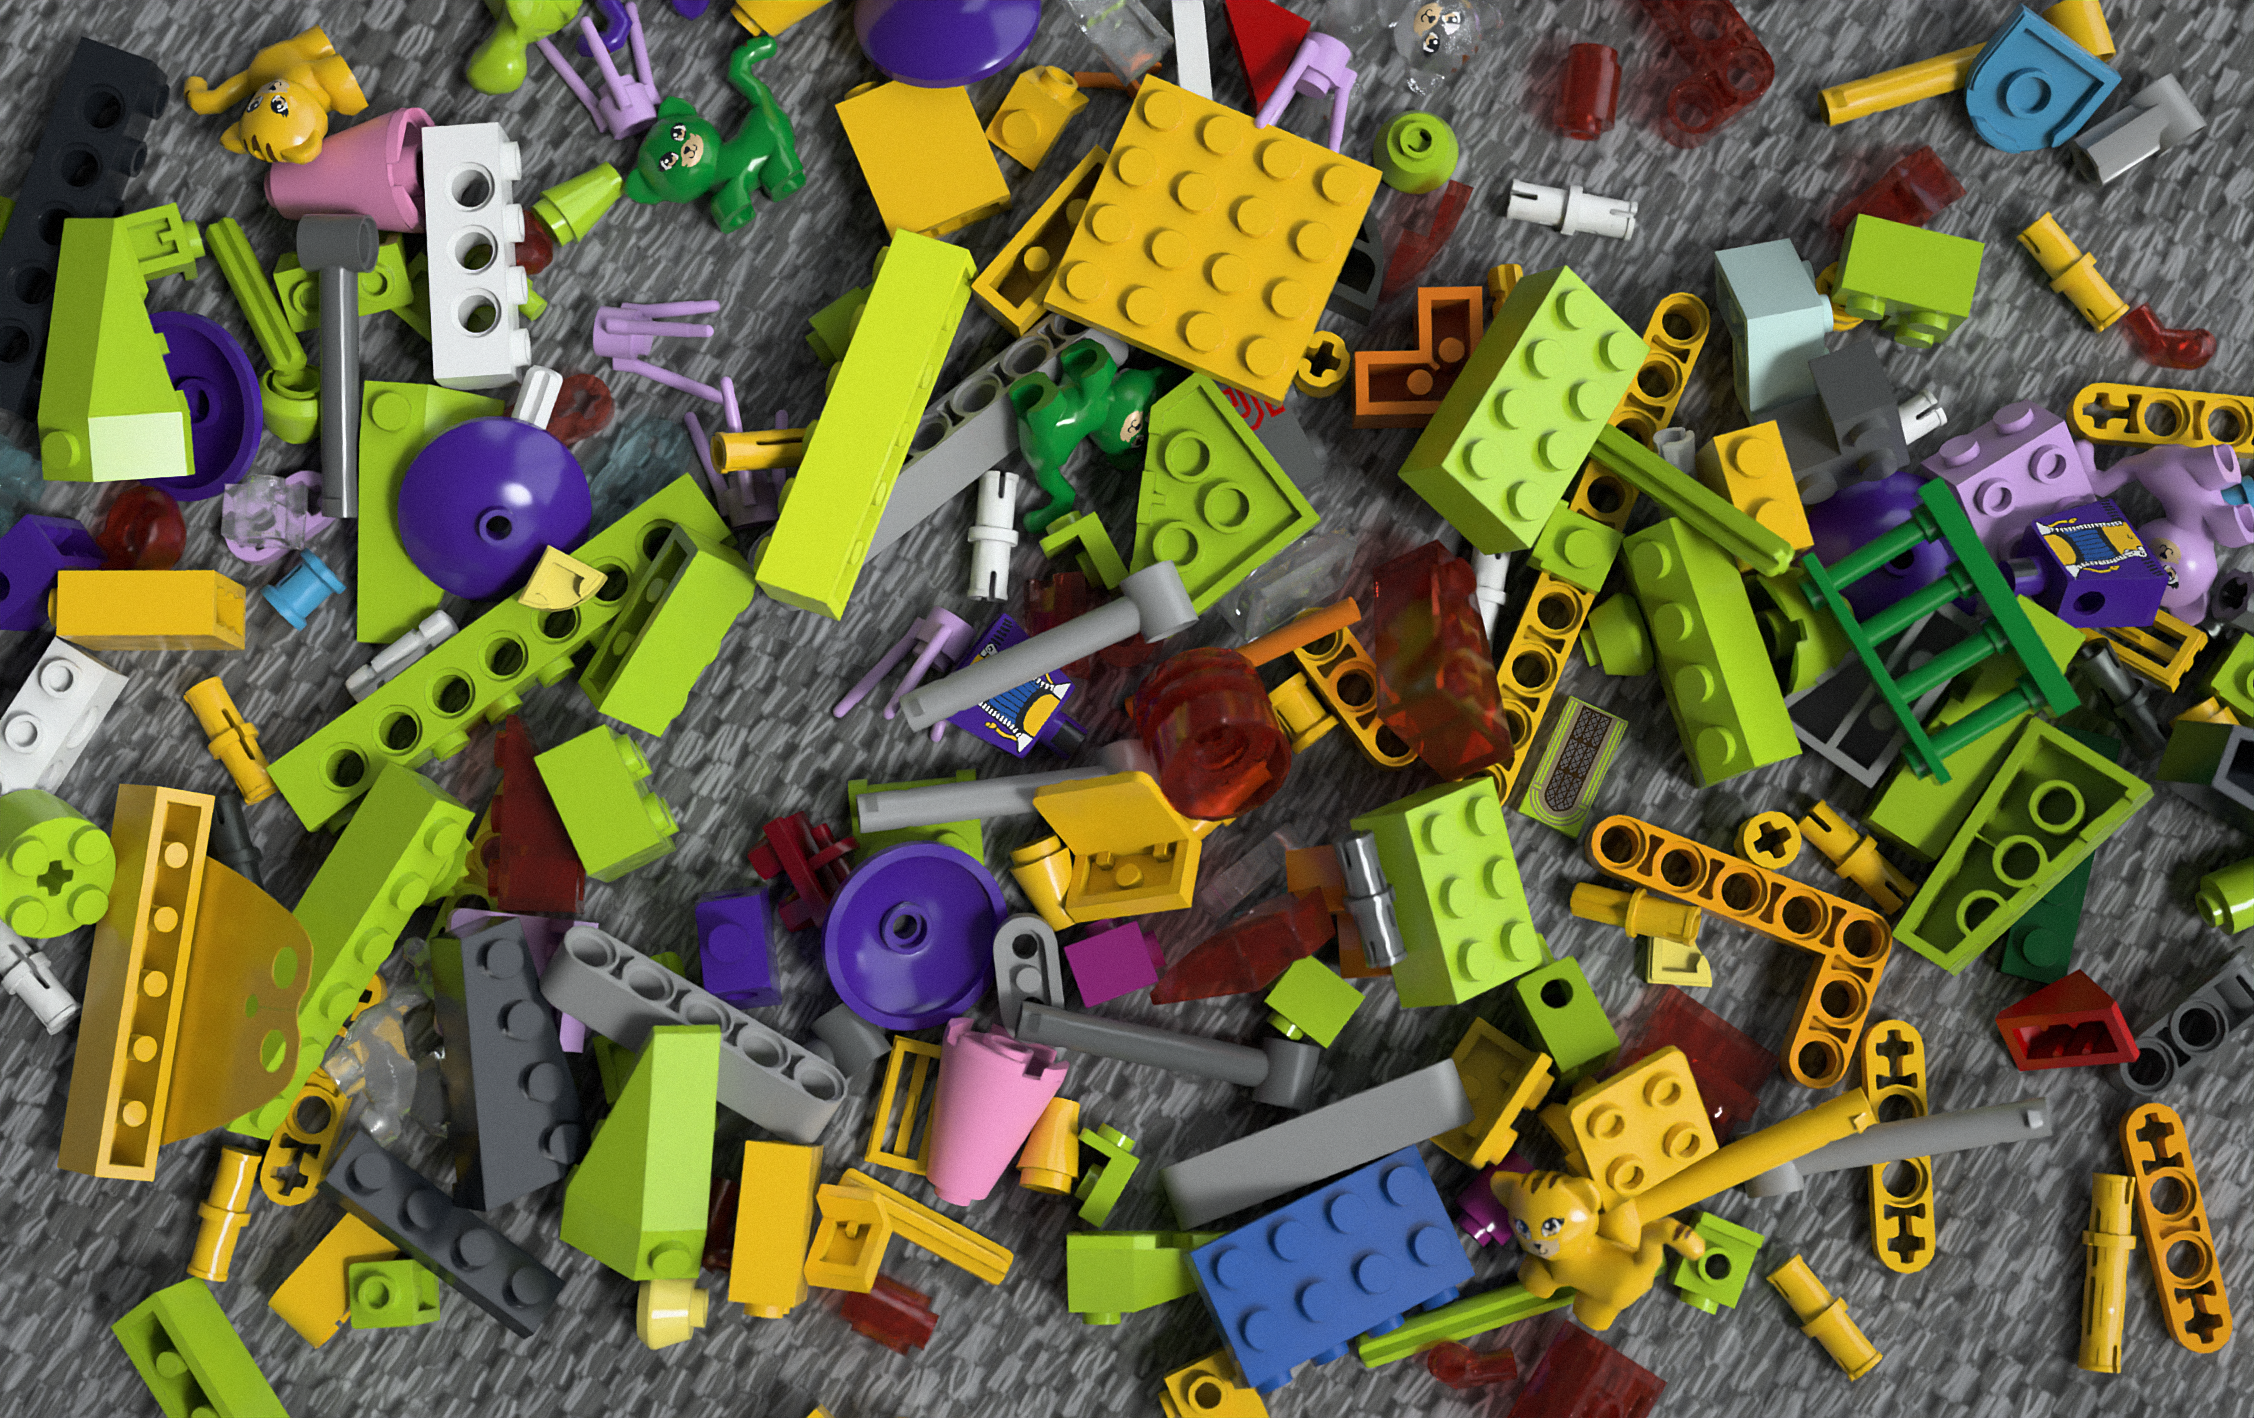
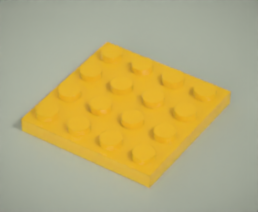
[1043,74,1383,408]

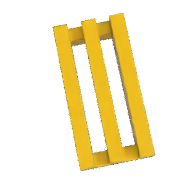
[2076,609,2208,694]
[864,1035,942,1176]

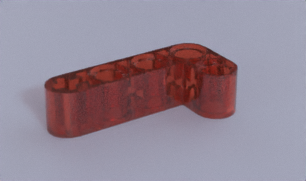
[1639,0,1775,149]

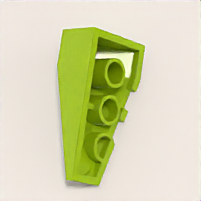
[38,218,195,482]

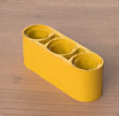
[1289,607,1424,772]
[267,1212,406,1349]

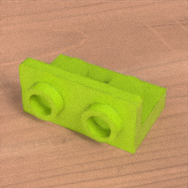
[273,230,415,333]

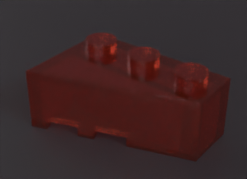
[1373,539,1515,783]

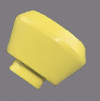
[637,1278,709,1350]

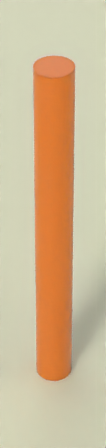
[1124,597,1361,721]

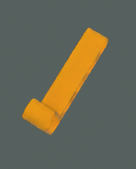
[1584,815,1893,1089]

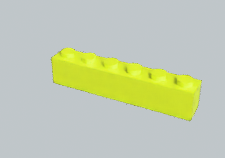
[754,228,979,621]

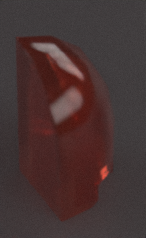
[1023,571,1090,680]

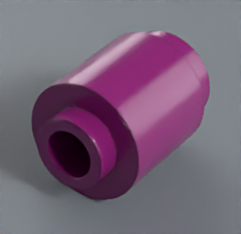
[1454,1149,1536,1247]

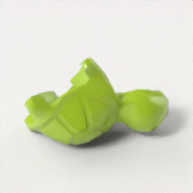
[466,0,583,96]

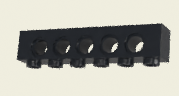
[0,36,170,423]

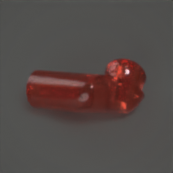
[701,1177,741,1277]

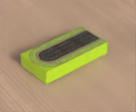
[1516,696,1628,839]

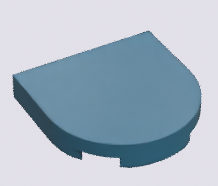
[1964,3,2122,154]

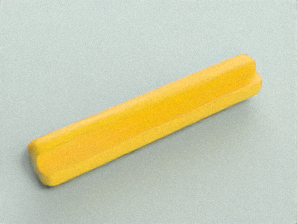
[837,1168,1014,1285]

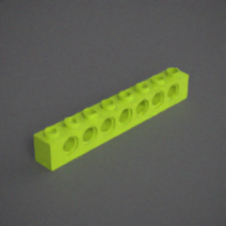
[265,472,738,837]

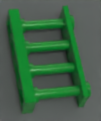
[1795,476,2081,786]

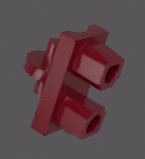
[747,810,861,933]

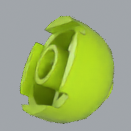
[1742,566,1855,696]

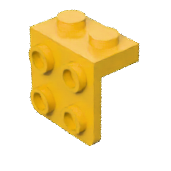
[1033,770,1202,923]
[1428,1016,1554,1170]
[1563,1046,1719,1213]

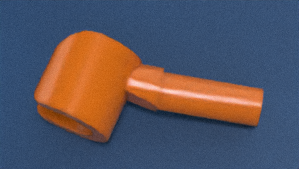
[1074,57,1163,100]

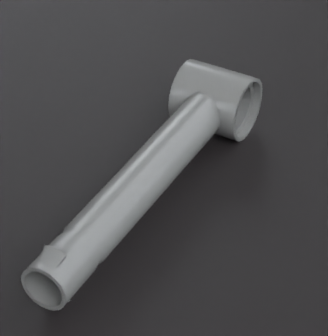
[898,560,1199,733]
[856,739,1160,833]
[1735,1096,2052,1198]

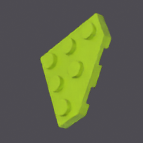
[1129,372,1321,639]

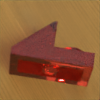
[1829,144,1967,239]

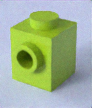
[1261,949,1365,1049]

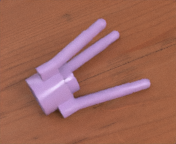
[535,1,662,140]
[1254,32,1357,153]
[593,300,723,405]
[684,377,788,530]
[833,606,977,742]

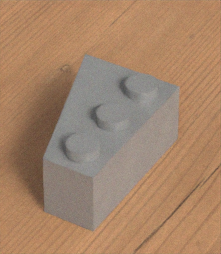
[1784,602,1981,788]

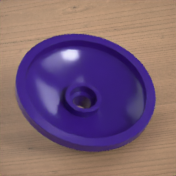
[854,0,1042,88]
[137,310,263,502]
[397,416,592,602]
[1794,471,1978,651]
[821,840,1008,1031]

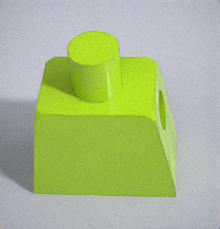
[1512,933,1621,1092]

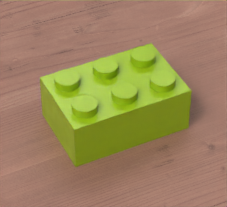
[1349,776,1544,1009]

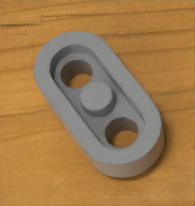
[992,913,1065,1044]

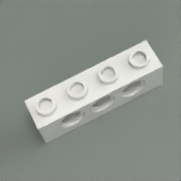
[421,122,531,390]
[0,637,130,797]

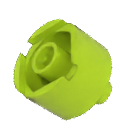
[0,789,116,939]

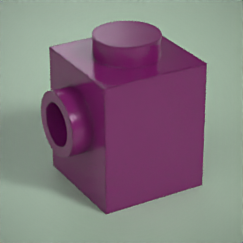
[1064,917,1166,1009]

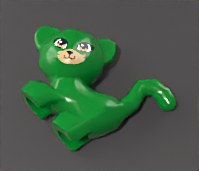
[623,34,806,235]
[1008,338,1185,534]

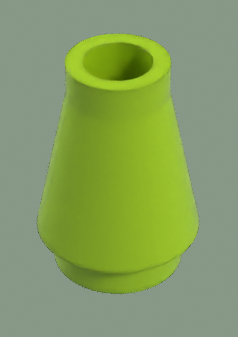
[530,161,625,248]

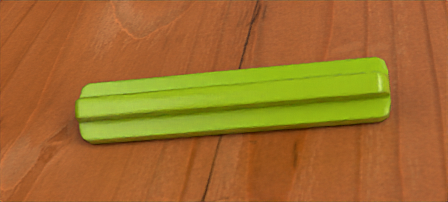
[205,217,307,377]

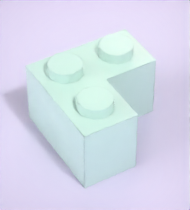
[1715,238,1833,425]

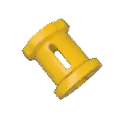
[1293,331,1350,398]
[1258,670,1341,755]
[1734,811,1802,871]

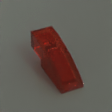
[1149,885,1336,1006]

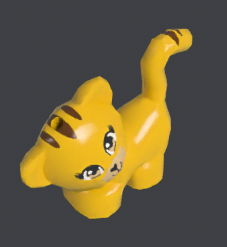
[183,24,369,165]
[1490,1170,1705,1331]

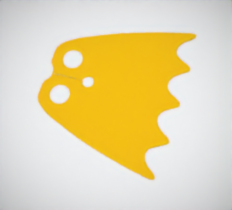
[159,855,313,1146]

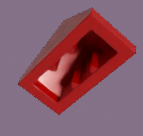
[1219,0,1311,118]
[1995,969,2140,1071]

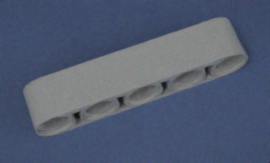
[539,925,848,1145]
[1158,1057,1476,1231]

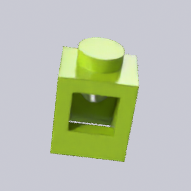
[2193,632,2254,729]
[1667,1209,1765,1315]

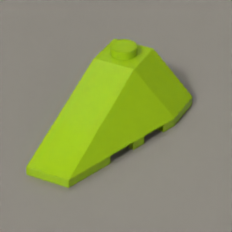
[357,380,505,645]
[558,1025,721,1281]
[1067,1231,1230,1325]

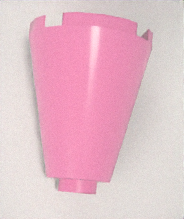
[264,107,435,234]
[926,1017,1070,1206]

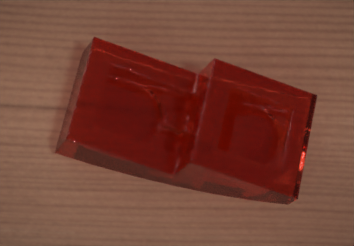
[1379,179,1474,304]

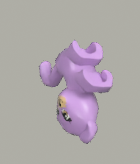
[2074,439,2254,626]

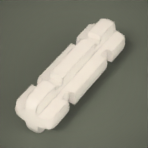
[345,610,460,703]

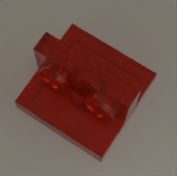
[1605,984,1780,1148]
[1507,1320,1667,1418]

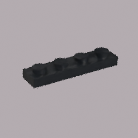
[315,1129,566,1340]

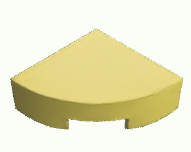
[518,545,608,612]
[1645,936,1712,988]

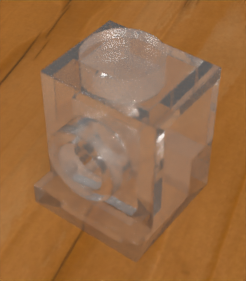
[221,475,309,550]

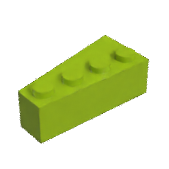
[1858,594,2087,864]
[1891,716,2154,977]

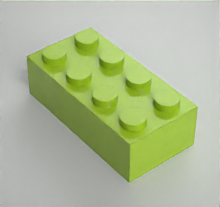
[1397,265,1651,555]

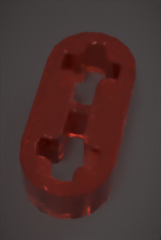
[502,373,616,447]

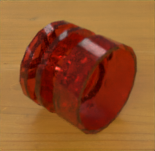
[1133,646,1292,822]

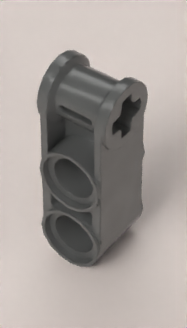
[2103,945,2254,1096]

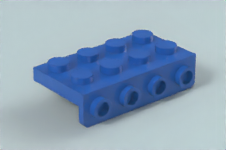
[1183,1144,1475,1396]

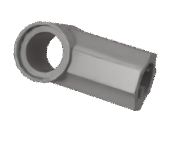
[2068,73,2207,189]

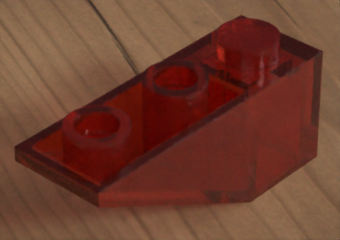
[488,715,586,915]

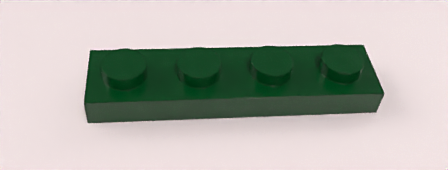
[1996,724,2121,986]

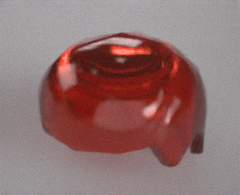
[95,485,187,571]

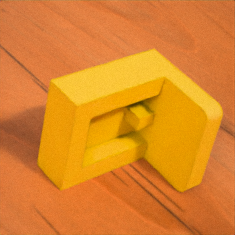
[984,65,1089,172]
[803,1184,893,1294]

